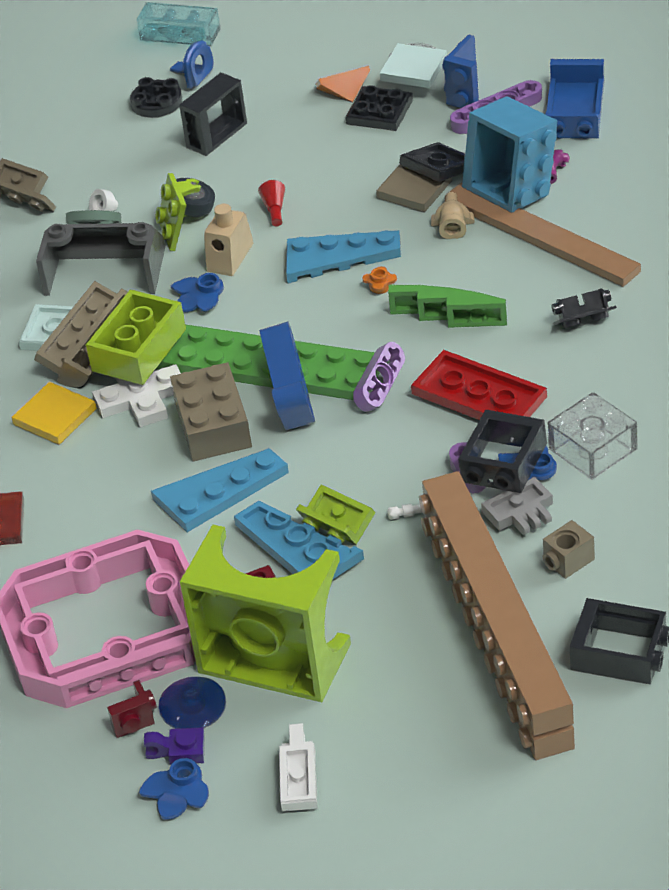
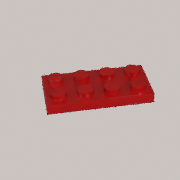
[411,349,547,420]

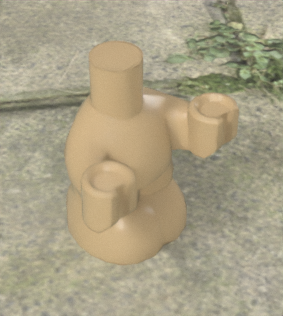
[431,192,475,239]

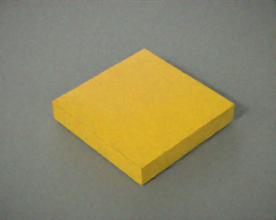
[12,382,97,445]

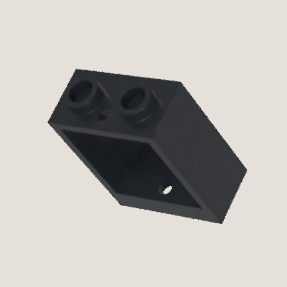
[179,72,247,156]
[458,409,547,493]
[570,598,669,685]

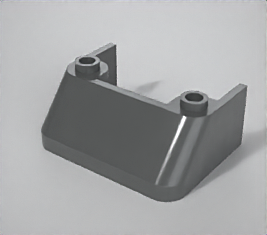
[36,222,165,296]

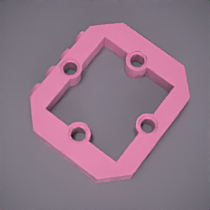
[0,529,196,708]

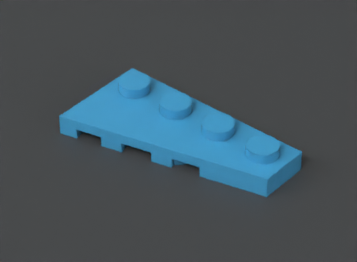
[286,230,401,283]

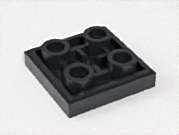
[345,85,413,131]

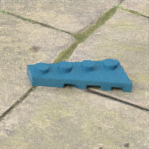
[151,448,289,532]
[234,500,364,579]

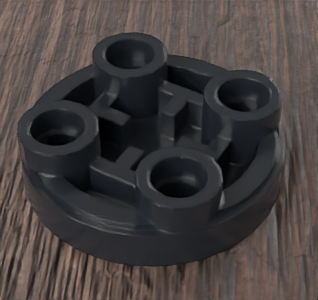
[130,77,183,118]

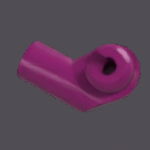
[550,149,570,184]

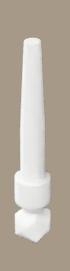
[387,504,423,520]

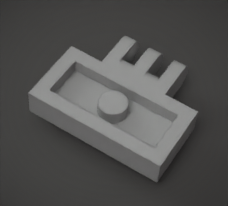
[481,477,553,535]

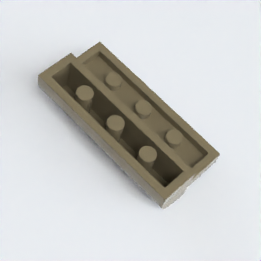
[34,281,128,387]

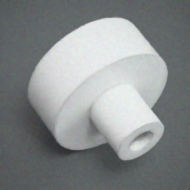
[89,189,118,211]

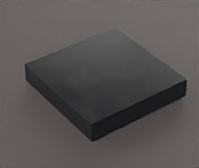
[399,142,465,182]

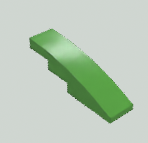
[388,285,507,328]

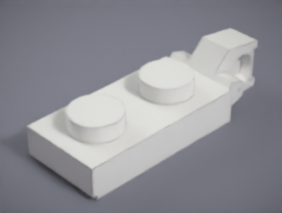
[279,723,317,811]

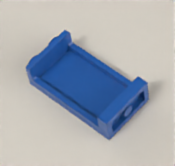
[545,59,605,138]

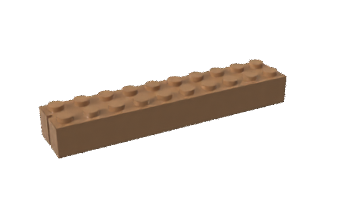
[419,471,575,761]

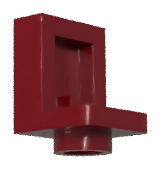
[107,680,157,738]

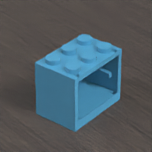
[462,96,558,213]

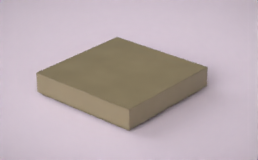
[376,164,452,212]

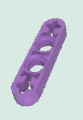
[450,80,542,134]

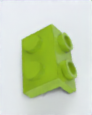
[296,484,376,545]

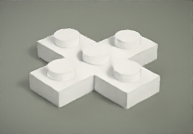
[92,364,181,427]

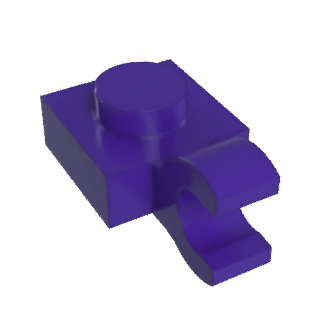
[144,727,205,765]

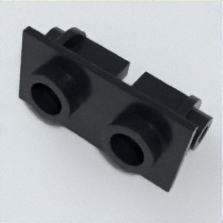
[551,288,616,328]

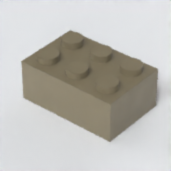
[170,362,252,461]

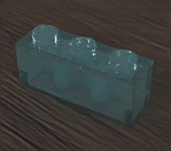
[136,2,220,46]

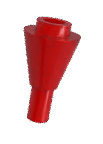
[258,180,285,226]

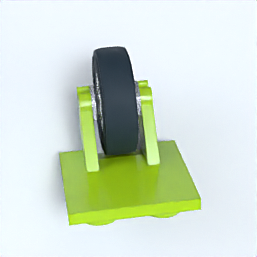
[155,173,215,251]

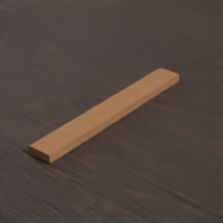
[444,182,641,287]

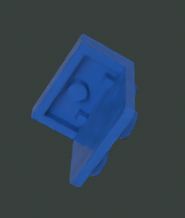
[442,34,479,108]

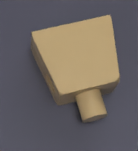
[204,204,253,276]

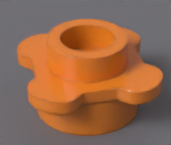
[362,266,397,294]

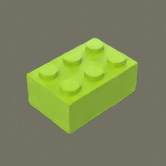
[86,289,186,385]

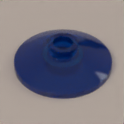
[159,676,226,729]

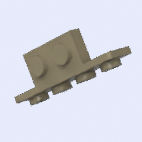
[0,158,56,212]

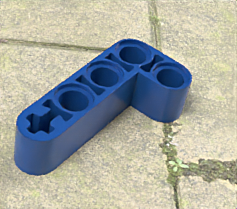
[259,321,315,430]

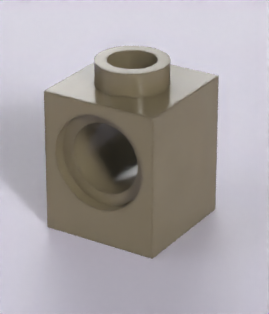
[543,520,595,579]

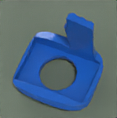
[170,40,214,89]

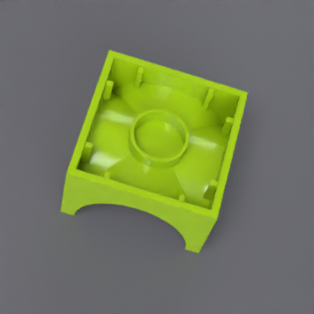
[180,524,351,702]

